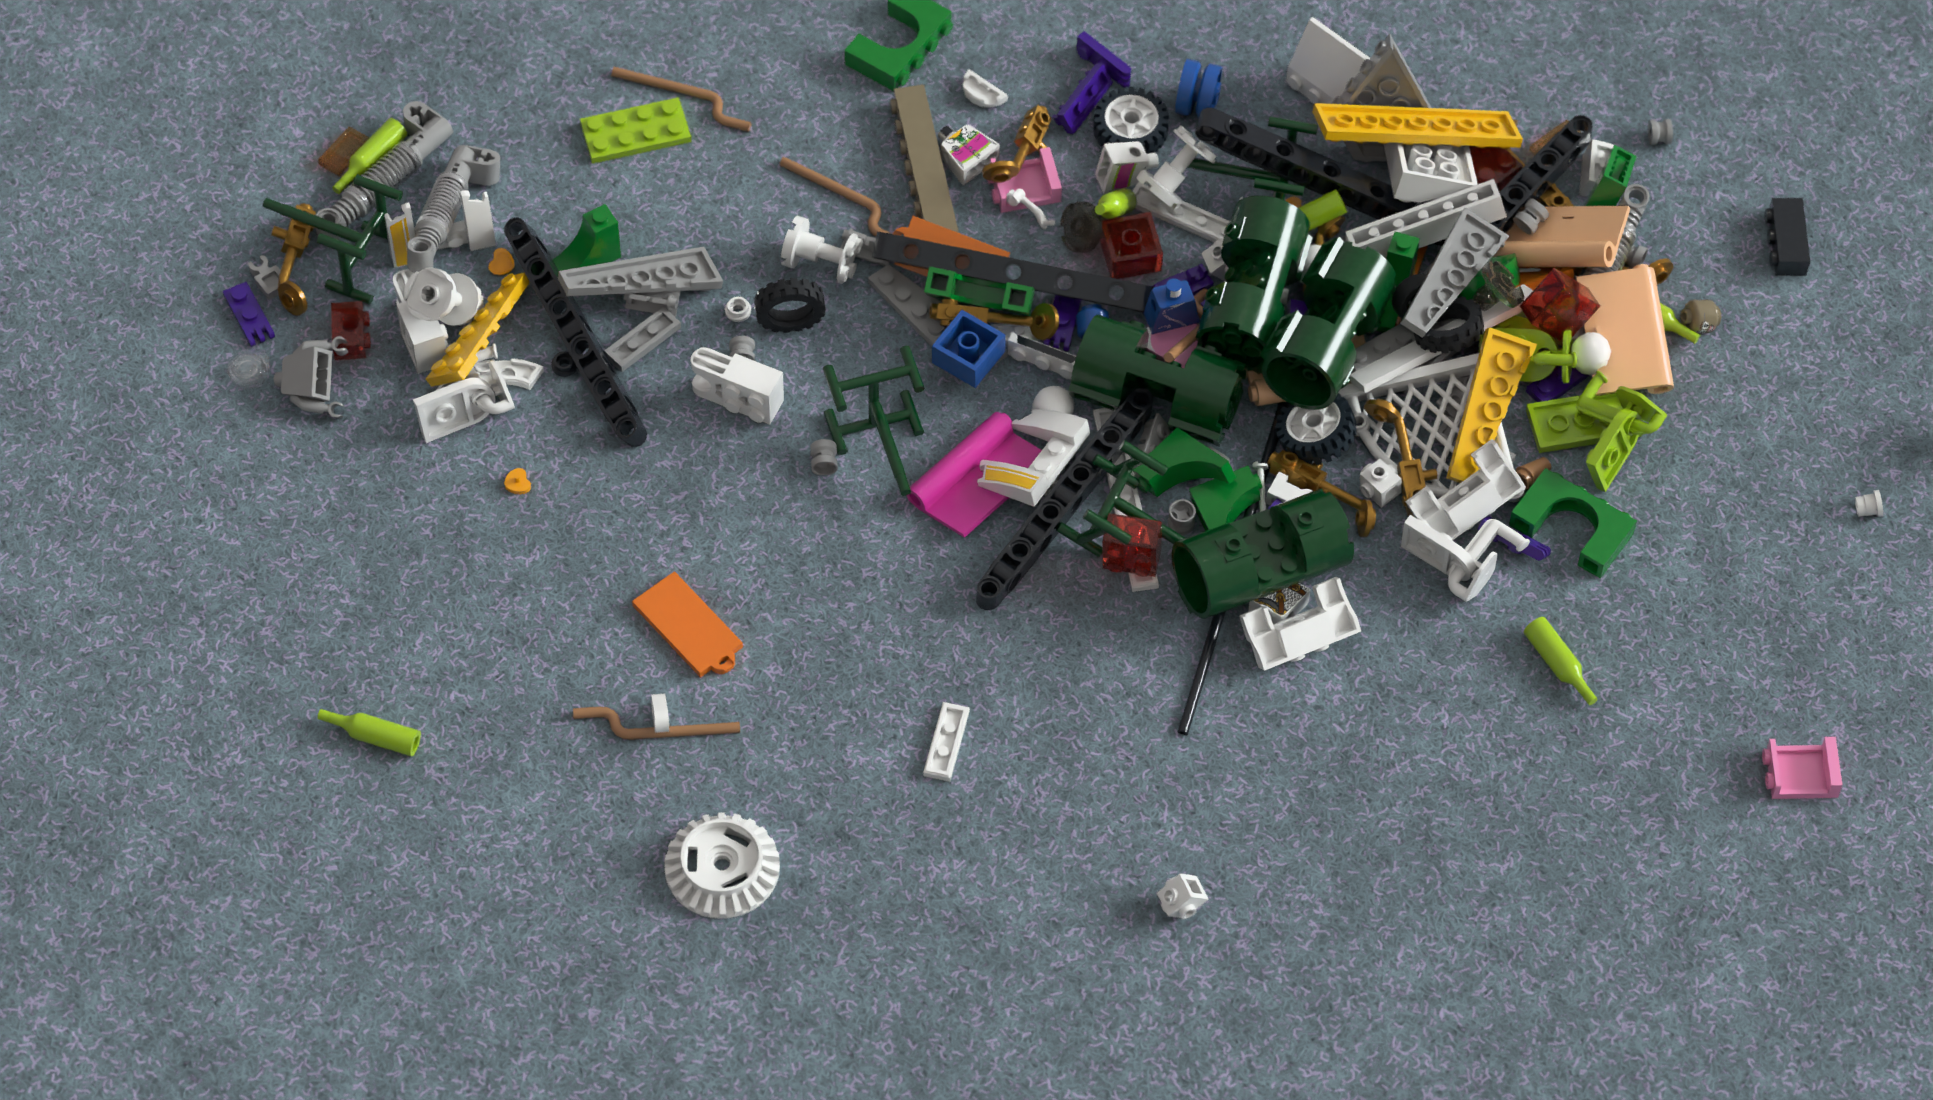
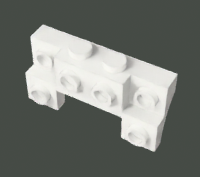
[1405,439,1526,540]
[1239,577,1361,671]

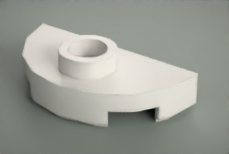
[963,69,1008,108]

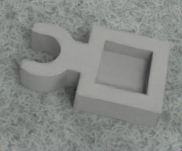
[248,255,289,300]

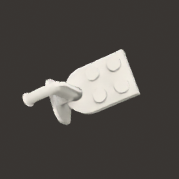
[413,343,515,443]
[1401,515,1530,602]

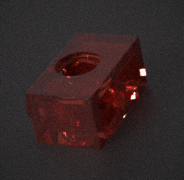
[331,301,371,360]

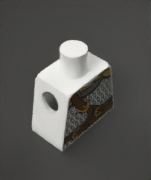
[1248,583,1311,624]

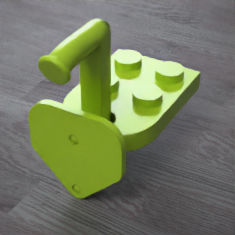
[1479,327,1577,383]
[1576,371,1667,492]

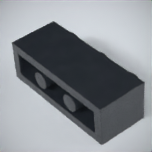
[1765,198,1810,276]

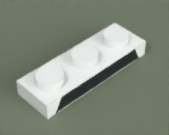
[1007,332,1076,379]

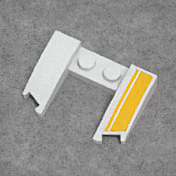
[384,190,496,268]
[977,409,1090,507]

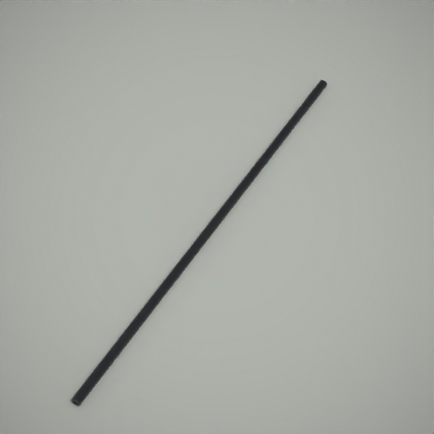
[1178,402,1288,736]

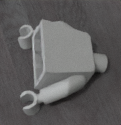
[274,336,348,419]

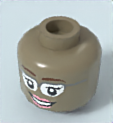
[1680,299,1721,333]

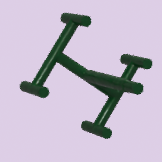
[1176,116,1318,200]
[263,175,403,305]
[823,346,925,496]
[1056,440,1185,557]

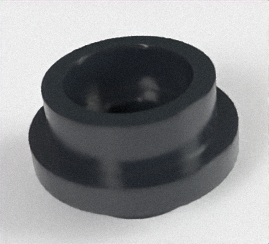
[551,351,577,377]

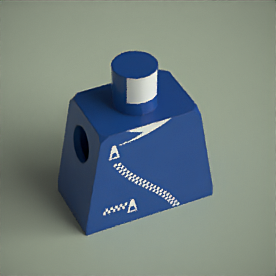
[1144,279,1199,334]

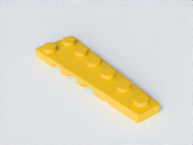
[425,272,530,387]
[1446,327,1537,483]

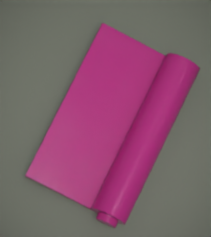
[907,412,1042,538]

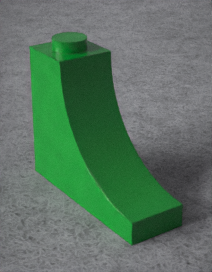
[1584,145,1637,206]
[541,204,621,273]
[1376,231,1420,333]
[1133,428,1237,497]
[1189,466,1263,531]

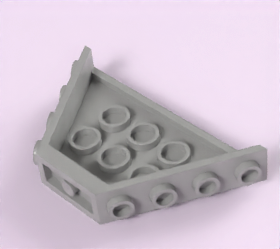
[1332,34,1431,162]

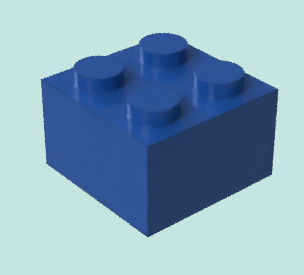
[932,310,1005,388]

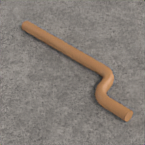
[611,67,752,132]
[779,157,892,237]
[1164,289,1208,363]
[573,707,740,740]

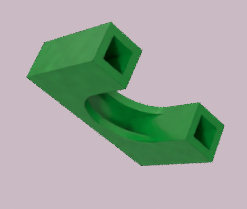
[844,0,953,92]
[924,266,1035,316]
[1509,468,1637,579]

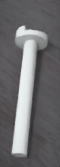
[1252,461,1268,512]

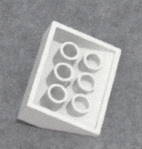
[1286,17,1370,104]
[1384,142,1478,203]

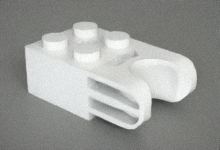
[393,269,449,374]
[691,347,784,424]

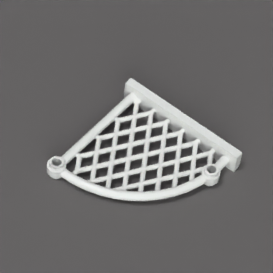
[1338,353,1525,502]

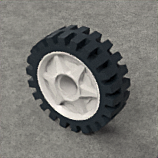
[1093,87,1169,154]
[1276,393,1357,465]

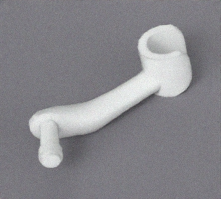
[1006,189,1055,229]

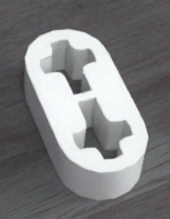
[651,694,669,733]

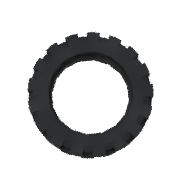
[754,278,826,333]
[1414,296,1484,354]

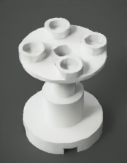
[1136,125,1217,209]
[781,216,863,284]
[404,267,481,326]

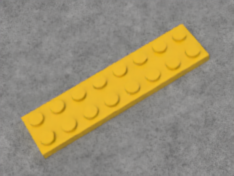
[1312,103,1523,149]

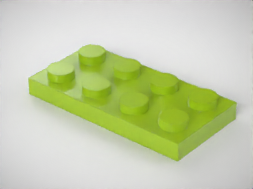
[580,97,692,164]
[1526,393,1642,453]

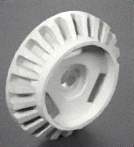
[665,813,780,919]

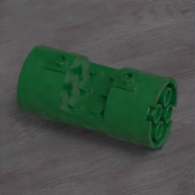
[1195,195,1313,374]
[1260,237,1396,410]
[1068,314,1248,447]
[1171,488,1354,619]

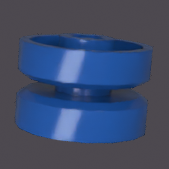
[1175,59,1222,119]

